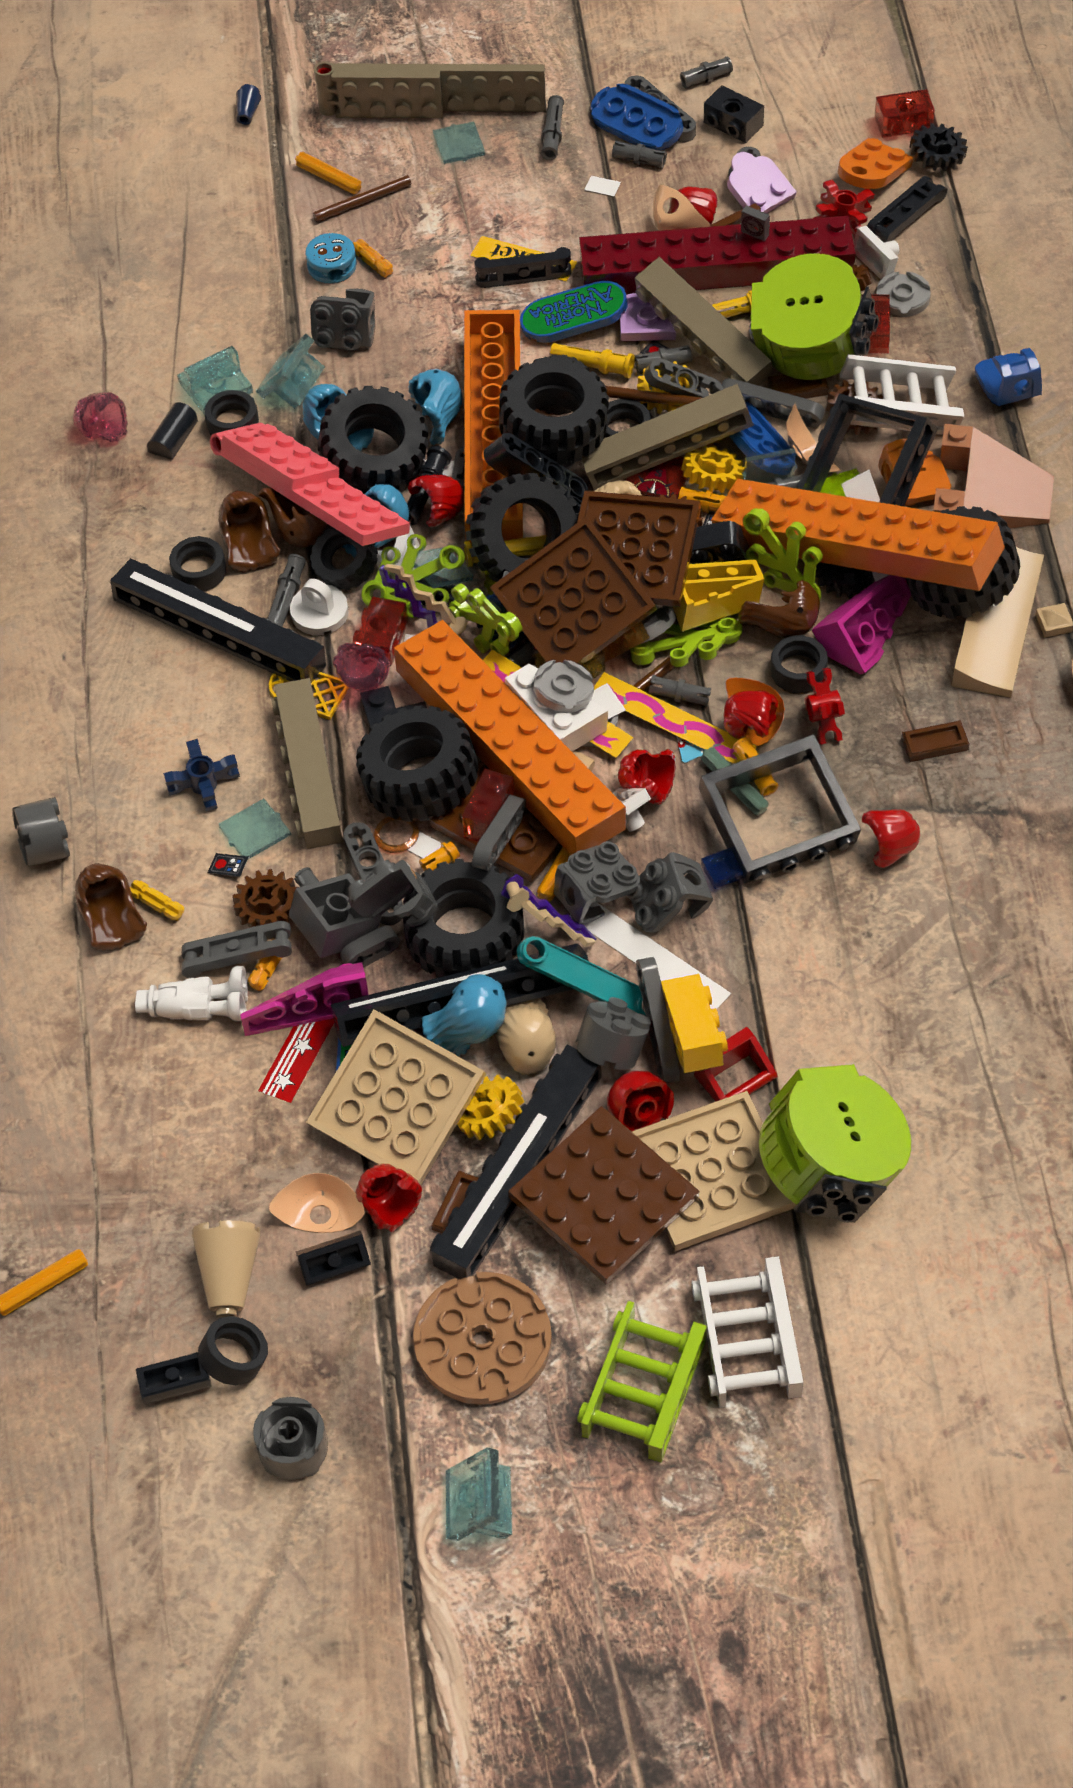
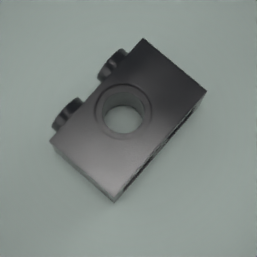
[703,85,765,143]

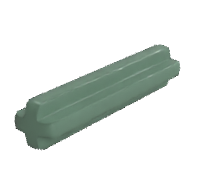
[701,747,769,815]

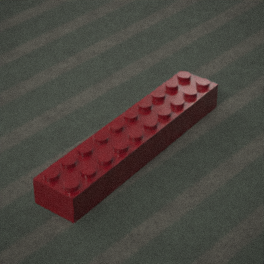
[579,216,856,295]

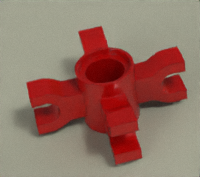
[814,180,875,236]
[804,668,845,745]

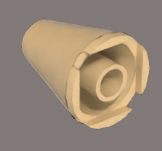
[192,1220,260,1318]

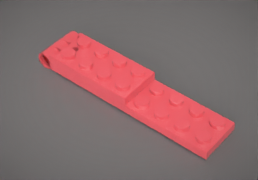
[210,422,410,546]

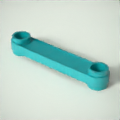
[517,936,646,1016]

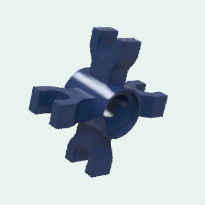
[163,739,240,811]

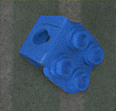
[975,348,1042,406]

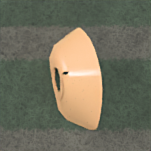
[653,185,710,231]
[786,403,841,472]
[269,1173,364,1233]

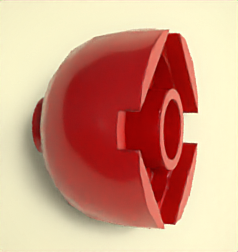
[607,1071,674,1132]

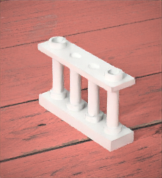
[840,354,964,434]
[691,1256,803,1408]

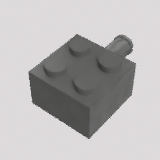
[289,867,381,958]

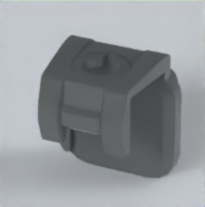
[310,288,376,351]
[554,841,640,924]
[627,852,713,933]
[348,860,437,928]

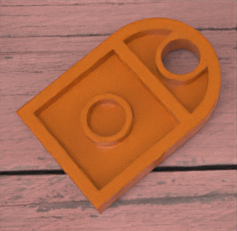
[837,138,914,189]

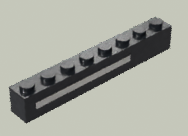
[110,558,326,683]
[330,943,589,1047]
[430,1045,602,1279]

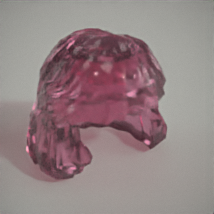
[73,392,128,442]
[332,643,390,692]

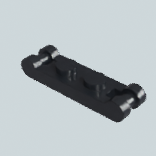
[867,176,948,242]
[474,247,572,288]

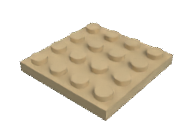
[306,1009,487,1185]
[632,1091,796,1251]

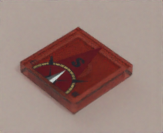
[626,456,689,499]

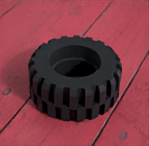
[499,357,609,465]
[318,385,429,494]
[465,473,579,582]
[906,506,1021,619]
[356,705,479,822]
[402,859,525,978]

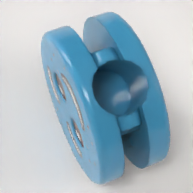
[305,233,357,283]

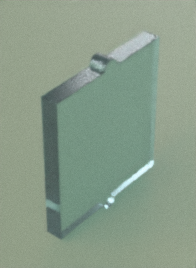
[433,121,485,164]
[742,448,798,483]
[414,547,474,588]
[219,798,291,860]

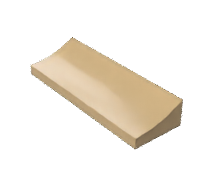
[952,547,1044,698]

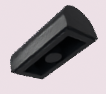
[147,402,198,460]
[295,1231,371,1286]
[136,1352,212,1405]

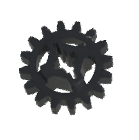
[909,123,968,171]
[815,562,875,599]

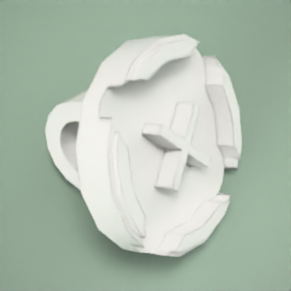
[290,579,349,636]

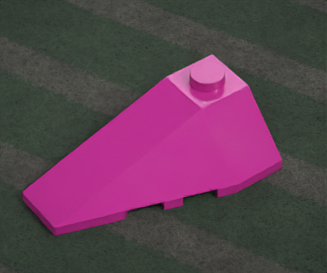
[812,575,911,674]
[240,962,369,1036]

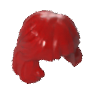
[668,186,718,227]
[408,475,464,527]
[723,690,779,739]
[618,749,676,805]
[862,809,921,868]
[355,1164,422,1232]

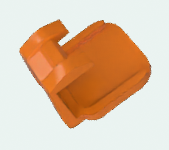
[878,438,951,506]

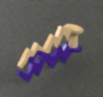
[379,564,468,636]
[501,874,597,947]

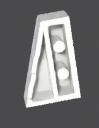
[505,664,609,752]

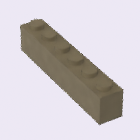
[635,257,773,386]
[582,384,754,490]
[271,678,343,849]

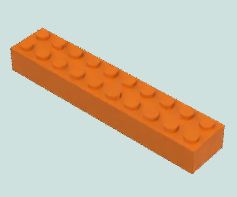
[464,310,523,544]
[711,478,1005,591]
[394,620,626,855]

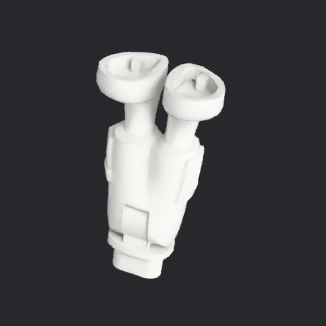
[135,966,248,1021]

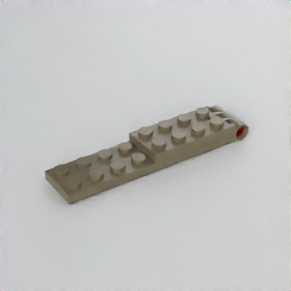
[314,62,547,118]

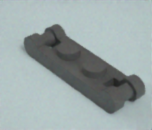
[181,921,292,978]

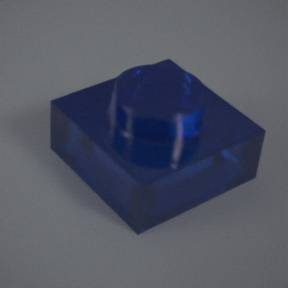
[701,848,743,889]

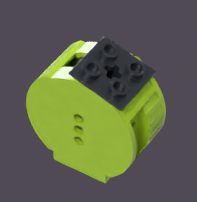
[751,254,879,380]
[759,1064,911,1223]

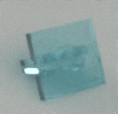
[255,334,325,409]
[177,346,253,414]
[445,1447,512,1541]

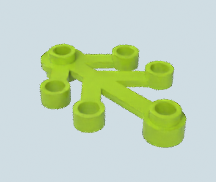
[743,508,823,600]
[361,534,465,618]
[449,583,523,656]
[630,617,742,667]

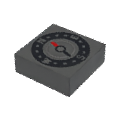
[741,205,770,241]

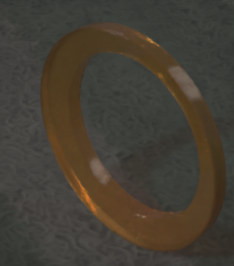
[374,817,419,853]

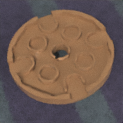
[413,1272,552,1405]

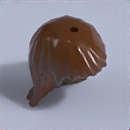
[258,487,332,548]
[218,491,281,572]
[738,580,820,639]
[75,863,147,952]

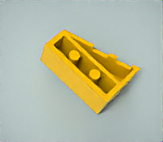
[672,560,764,631]
[661,974,728,1073]

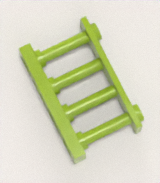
[577,1301,707,1463]

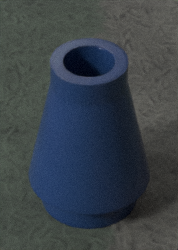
[236,84,261,125]

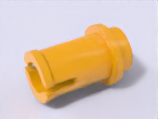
[419,841,460,871]

